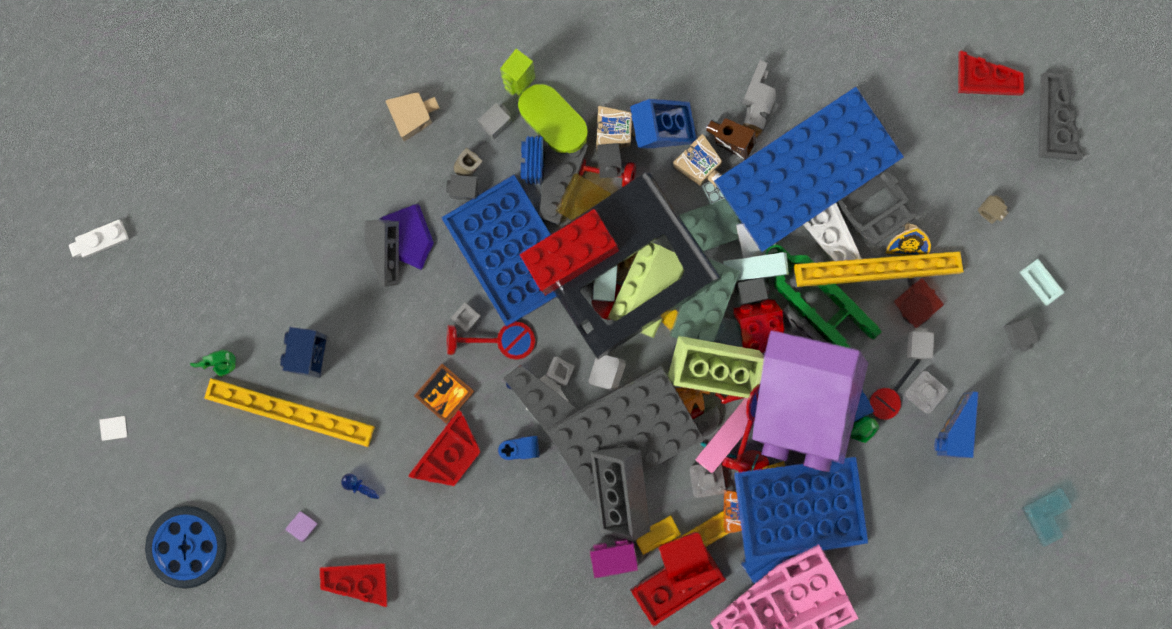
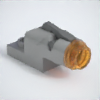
[742,60,778,139]

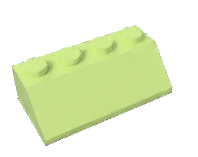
[608,243,684,338]

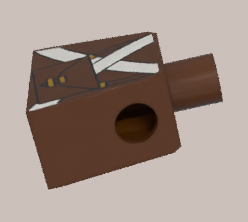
[706,118,756,160]

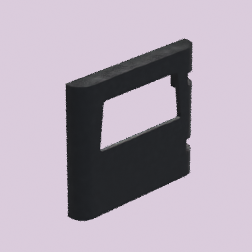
[540,172,722,360]

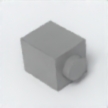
[478,103,512,140]
[907,328,934,360]

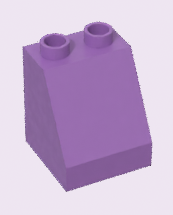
[752,331,868,472]

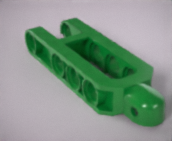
[765,245,882,349]

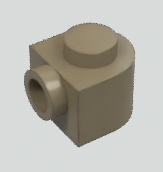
[454,147,483,176]
[978,195,1009,224]

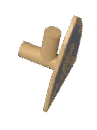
[885,224,931,255]

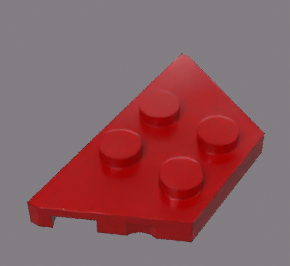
[408,410,481,486]

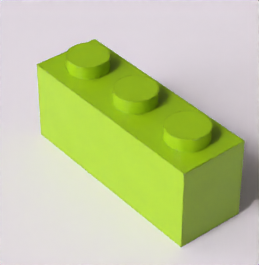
[500,49,536,97]

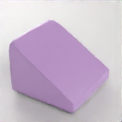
[285,511,318,542]

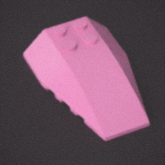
[710,545,858,629]

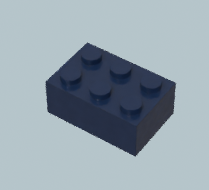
[280,327,327,378]

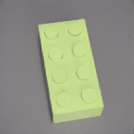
[668,336,764,398]

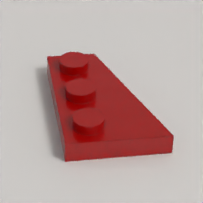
[958,50,1024,96]
[319,563,388,607]

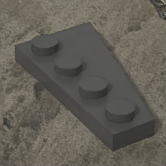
[1039,73,1082,161]

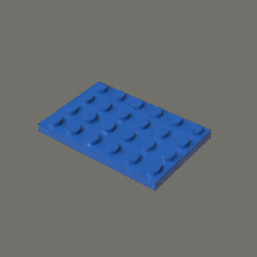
[441,175,557,327]
[734,457,868,562]

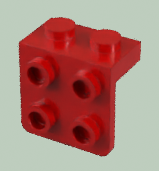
[733,299,784,353]
[659,532,717,593]

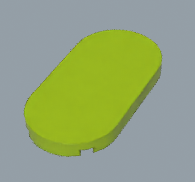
[518,84,588,153]

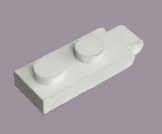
[68,220,129,258]

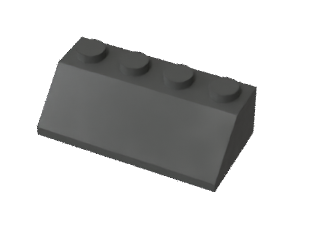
[591,447,650,541]

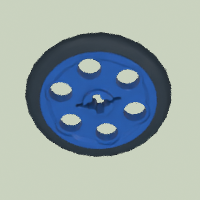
[145,506,227,589]

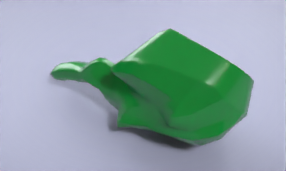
[190,350,236,377]
[850,417,879,443]

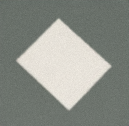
[99,416,127,441]

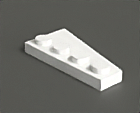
[803,203,862,261]

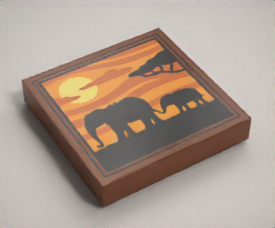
[414,364,475,424]

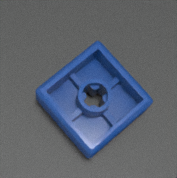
[521,136,543,185]

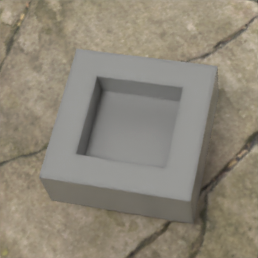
[451,302,481,333]
[546,357,575,386]

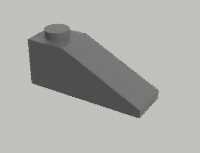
[365,219,399,287]

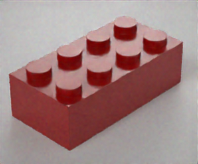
[519,209,620,296]

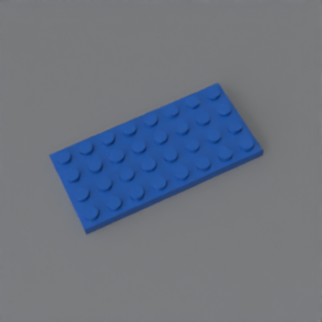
[714,87,904,252]

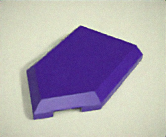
[380,204,434,270]

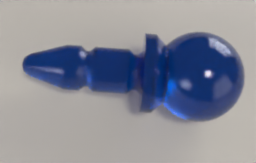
[341,473,380,499]

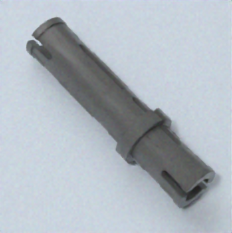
[782,304,830,344]

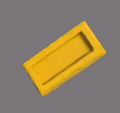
[635,515,681,555]

